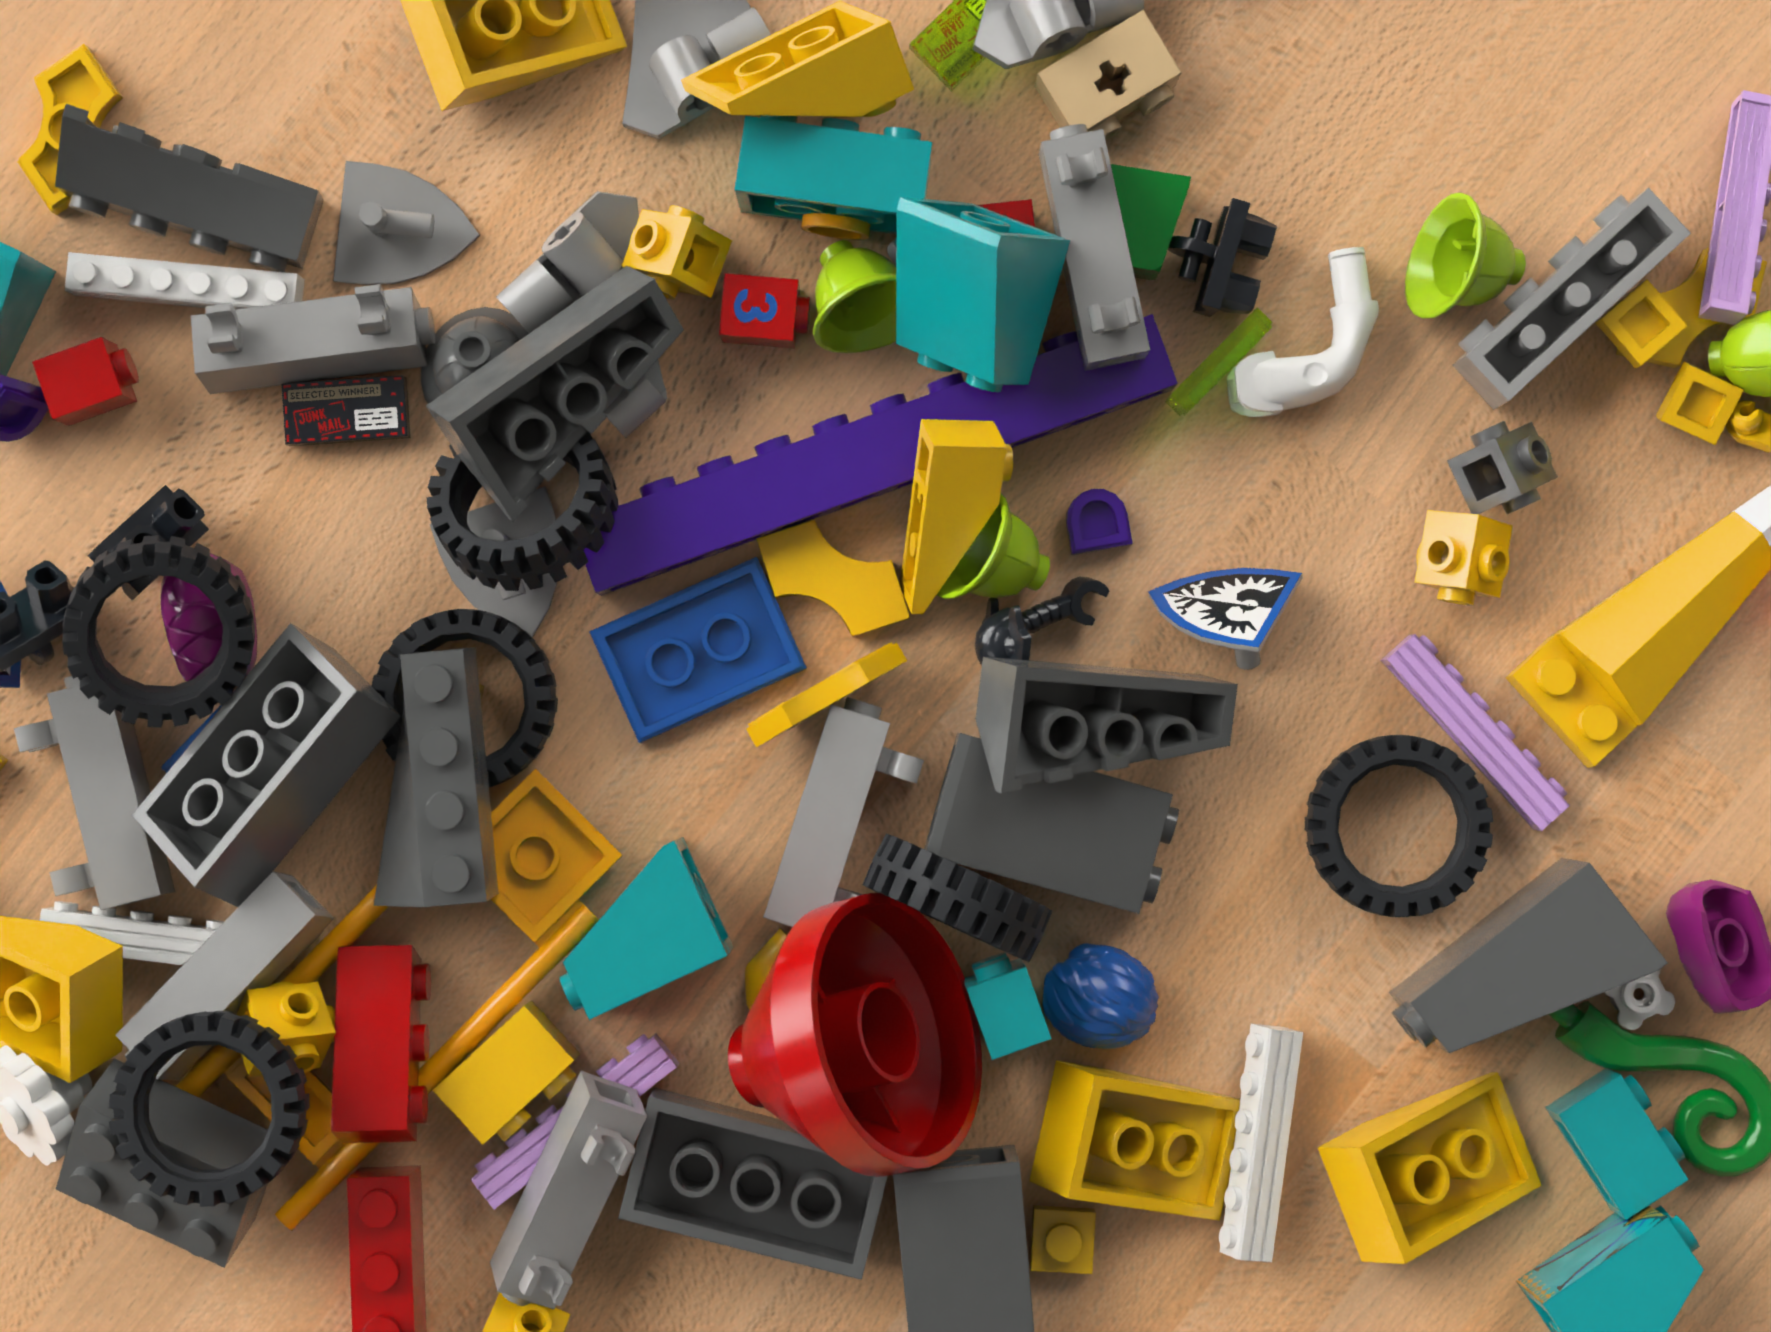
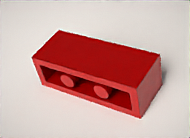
[331,945,431,1143]
[347,1165,427,1332]

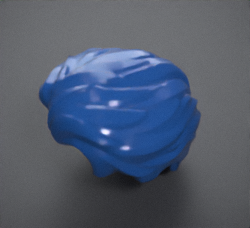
[1043,943,1159,1049]

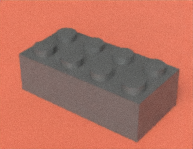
[132,623,401,907]
[618,1088,888,1280]

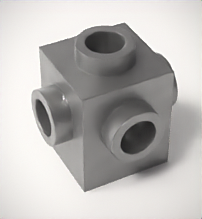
[1447,421,1558,514]

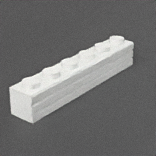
[65,252,305,310]
[40,901,225,965]
[1219,1024,1303,1262]

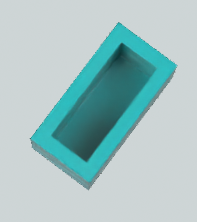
[964,952,1052,1060]
[1545,1068,1689,1220]

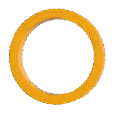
[801,213,871,240]

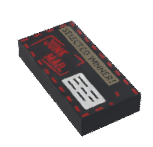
[281,375,411,446]

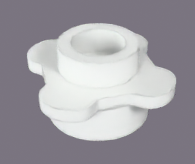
[1604,969,1675,1030]

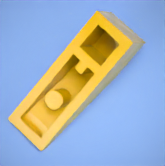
[900,419,1013,614]

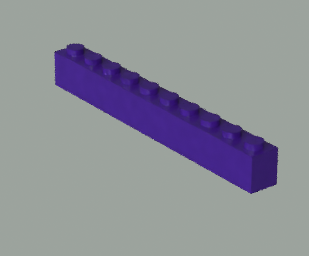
[584,314,1178,596]

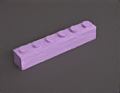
[1698,90,1771,325]
[1380,634,1570,831]
[471,1033,679,1210]

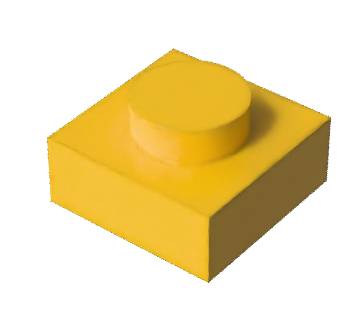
[1595,279,1688,369]
[1655,361,1744,445]
[1030,1205,1096,1274]

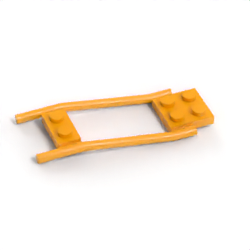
[175,768,623,1231]

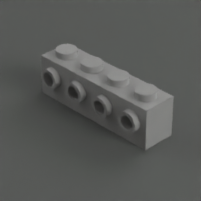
[1452,188,1691,410]

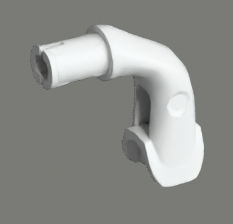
[1227,247,1379,417]

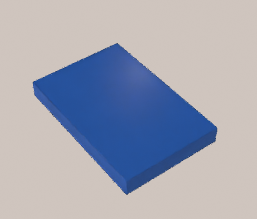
[589,557,807,743]

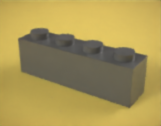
[55,104,324,272]
[426,266,684,522]
[374,647,499,907]
[975,657,1238,794]

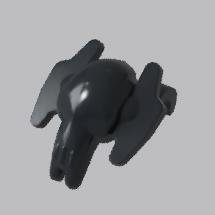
[975,576,1110,666]

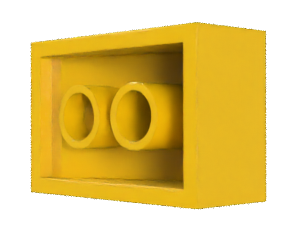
[400,0,627,111]
[681,1,915,117]
[0,916,123,1083]
[1029,1060,1240,1221]
[1317,1072,1542,1264]

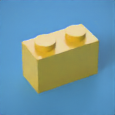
[433,1000,580,1145]

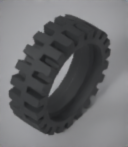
[427,432,618,591]
[62,535,255,728]
[371,609,558,788]
[1304,735,1493,917]
[863,834,1053,962]
[108,1011,310,1207]

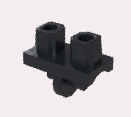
[1168,198,1277,317]
[88,485,209,600]
[0,560,74,672]

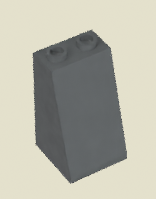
[924,733,1179,914]
[1389,858,1668,1053]
[893,1145,1034,1332]

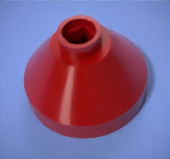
[728,893,982,1177]

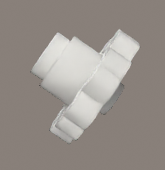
[0,1045,92,1166]

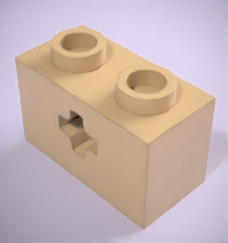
[1035,10,1182,140]

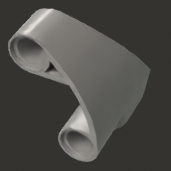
[622,0,771,139]
[972,0,1144,69]
[496,191,667,438]

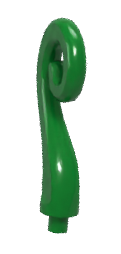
[1548,1001,1771,1177]

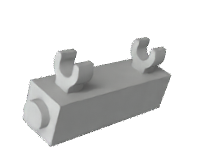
[1038,124,1150,371]
[191,284,435,394]
[14,676,175,910]
[763,697,924,927]
[115,871,334,1080]
[490,1071,647,1309]

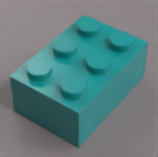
[735,115,932,234]

